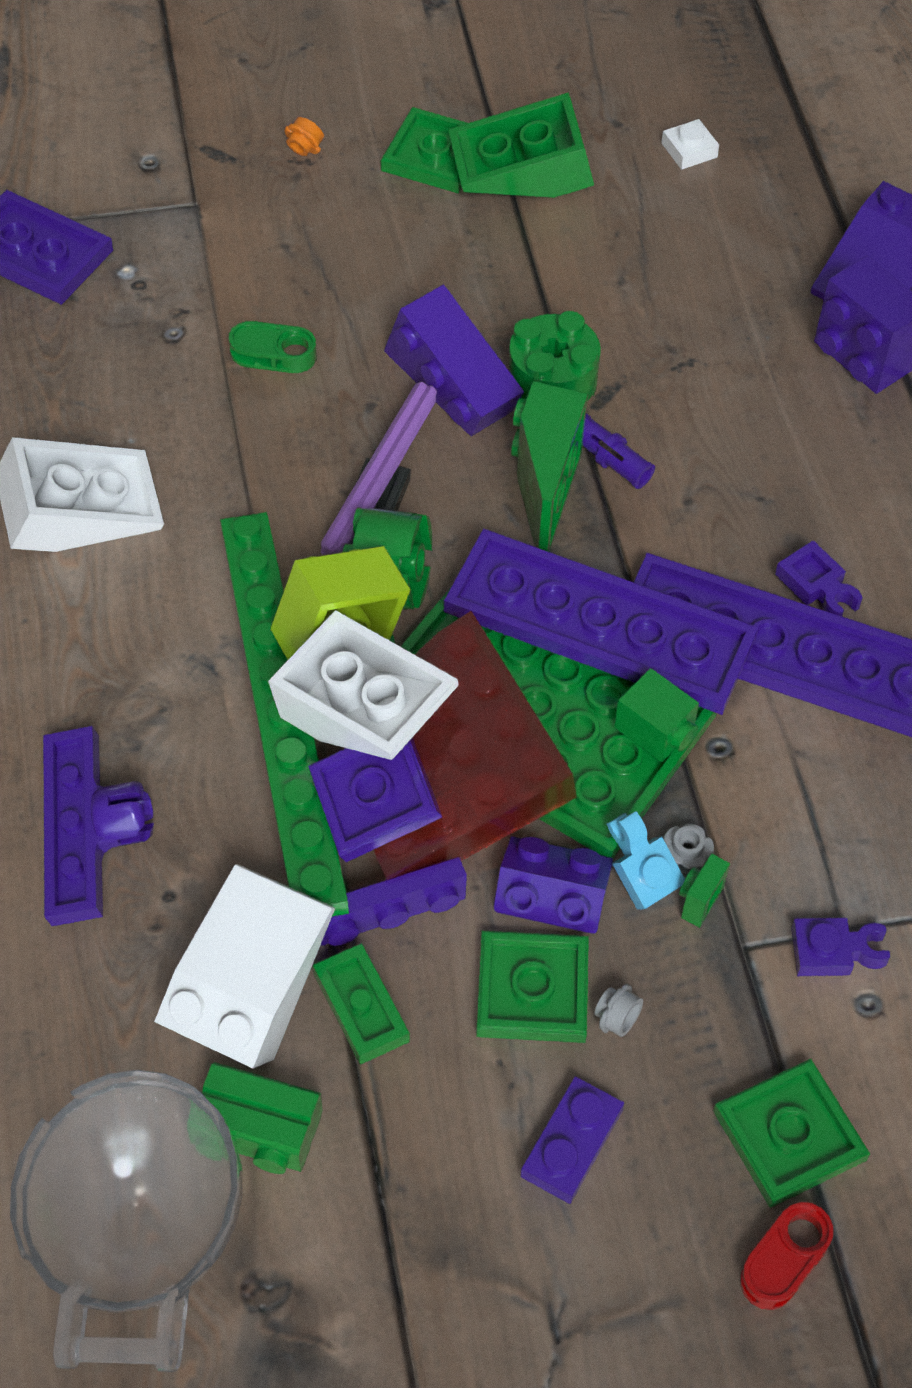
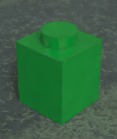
[614,668,699,762]

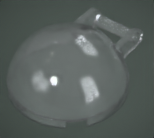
[10,1070,243,1372]

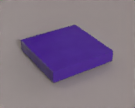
[308,738,442,862]

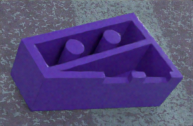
[384,284,524,436]

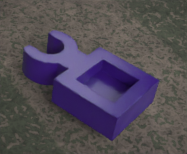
[775,540,863,616]
[791,918,890,976]

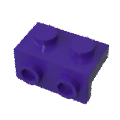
[494,836,613,934]

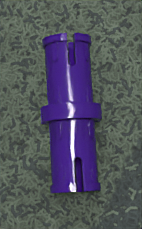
[583,413,655,489]

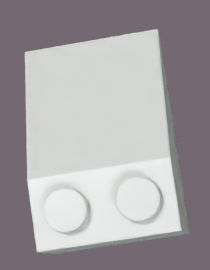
[0,437,164,552]
[268,610,459,760]
[154,864,335,1068]

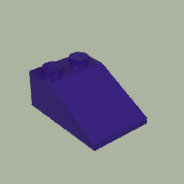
[810,181,912,300]

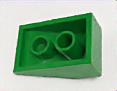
[448,92,594,198]
[511,381,588,552]

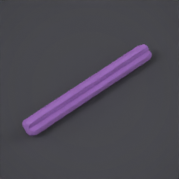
[321,382,437,556]

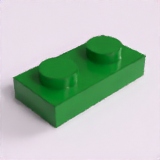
[313,943,410,1065]

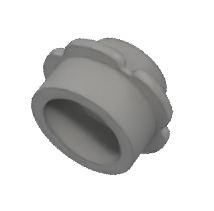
[663,823,714,873]
[595,984,643,1037]

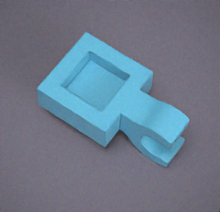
[607,811,685,909]

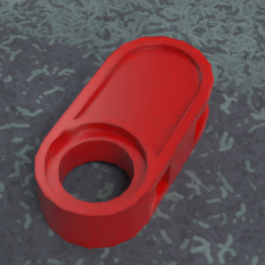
[740,1202,833,1310]

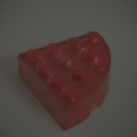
[374,611,577,880]

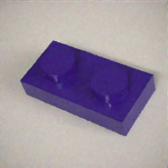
[520,1076,624,1205]

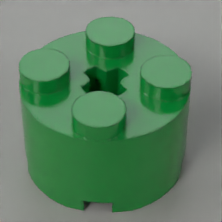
[508,311,601,401]
[342,507,433,610]

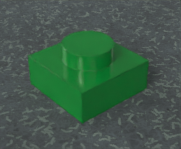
[679,853,730,928]

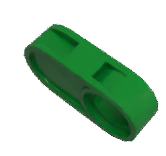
[229,321,317,373]

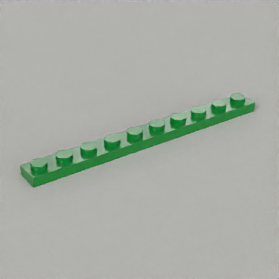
[220,512,349,917]

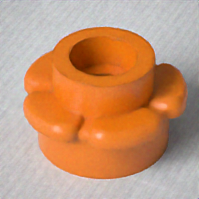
[285,117,324,156]

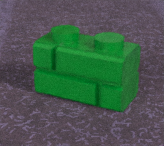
[190,1062,323,1174]

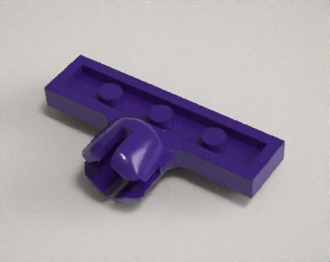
[43,726,154,926]

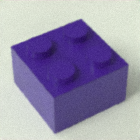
[814,255,912,394]

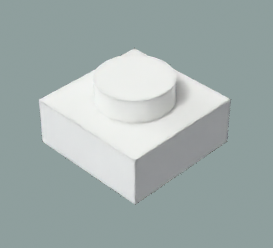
[661,119,719,170]

